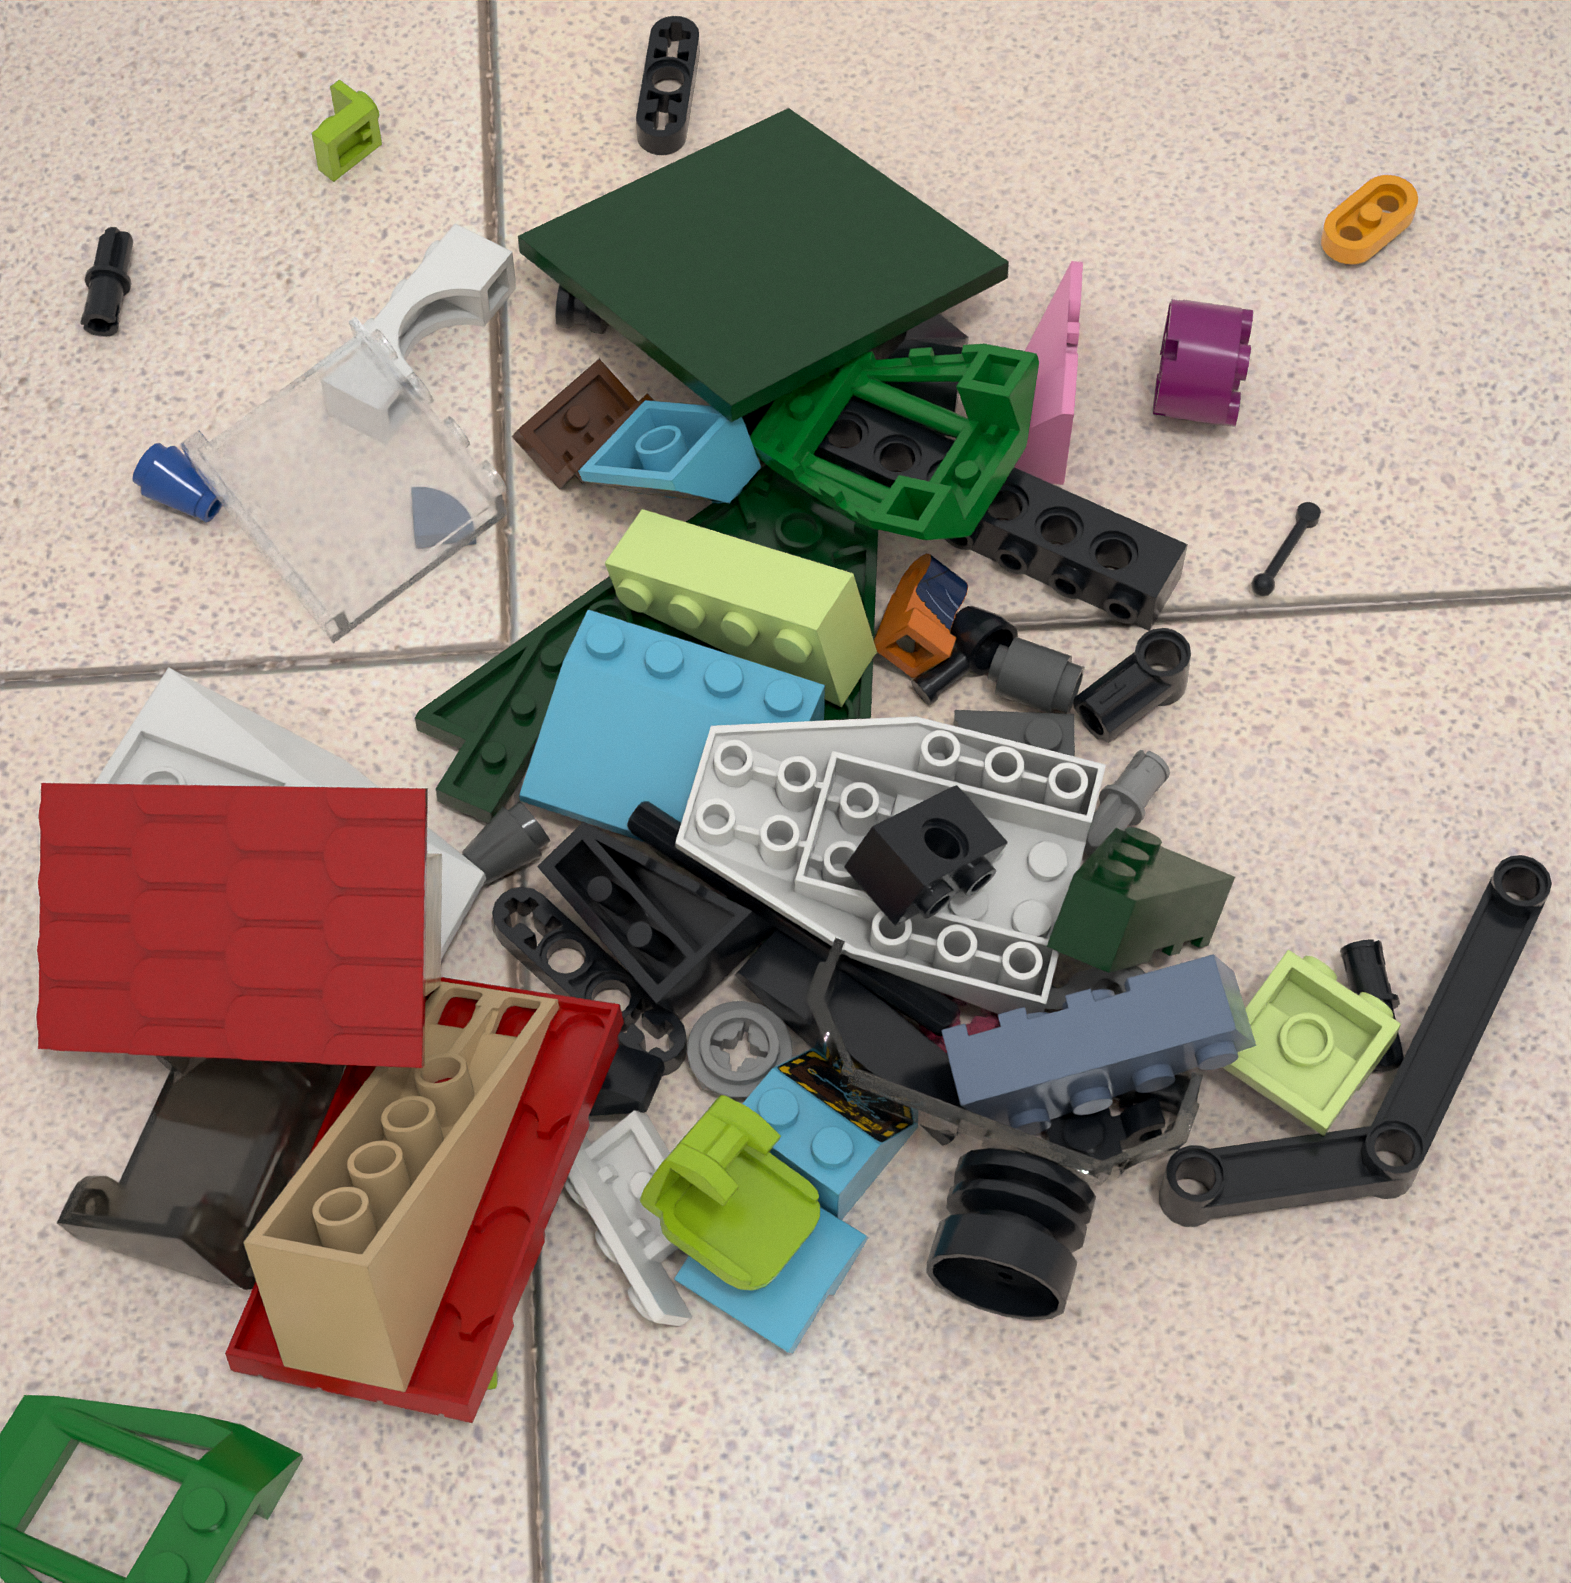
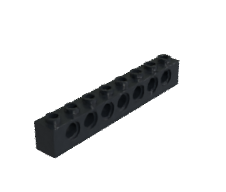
[742,395,1188,631]

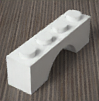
[321,223,516,446]

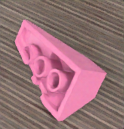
[1014,261,1083,485]

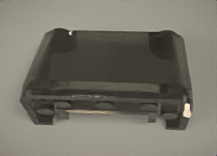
[57,1056,347,1290]

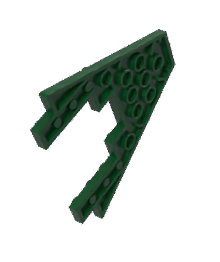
[415,465,878,943]

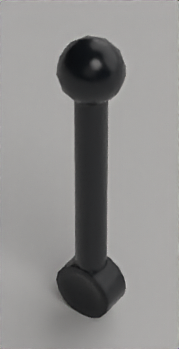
[1251,502,1321,596]

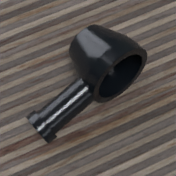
[911,606,1018,705]

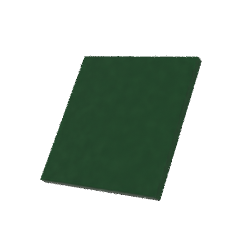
[518,108,1009,422]

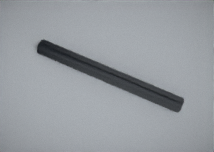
[627,801,960,1036]

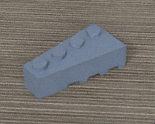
[941,954,1256,1137]

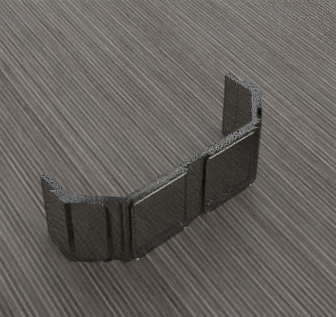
[805,938,1203,1188]

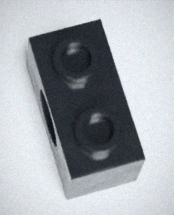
[844,785,1008,926]

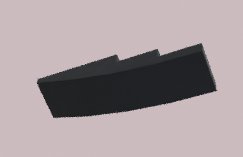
[735,928,974,1146]

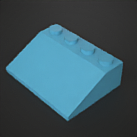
[519,610,825,842]

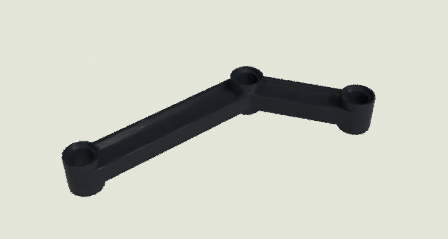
[1159,855,1552,1227]

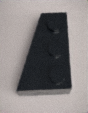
[537,821,776,1018]

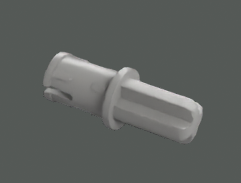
[1084,750,1170,857]

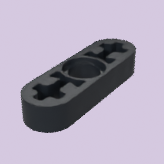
[636,16,700,155]

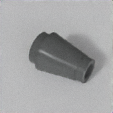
[462,801,550,886]

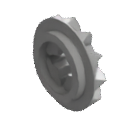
[687,1001,793,1098]

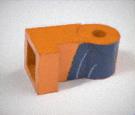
[874,553,968,678]

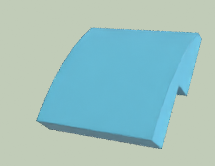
[674,1207,869,1354]

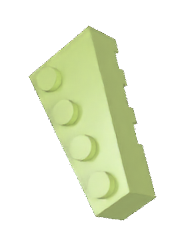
[605,509,877,707]

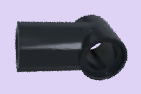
[1073,628,1191,743]

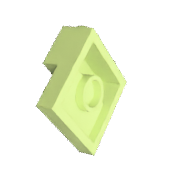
[1222,949,1401,1136]

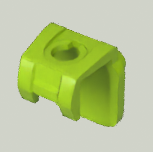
[640,1095,820,1291]

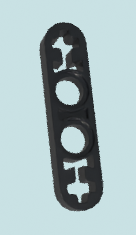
[492,887,687,1076]

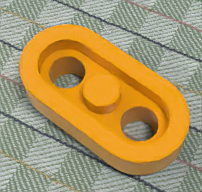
[1321,175,1418,264]

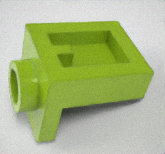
[311,80,382,182]

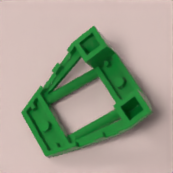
[750,343,1039,541]
[0,1395,303,1583]

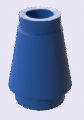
[132,443,226,523]

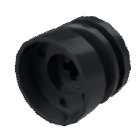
[926,1148,1096,1320]

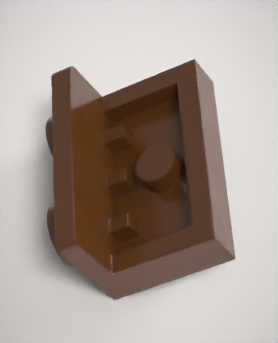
[512,358,655,490]

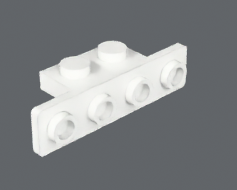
[564,1110,692,1326]

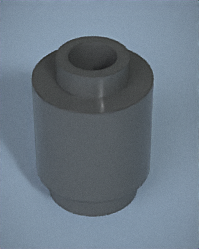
[988,637,1085,714]

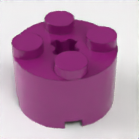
[1153,299,1253,427]

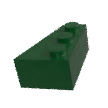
[1047,827,1235,973]

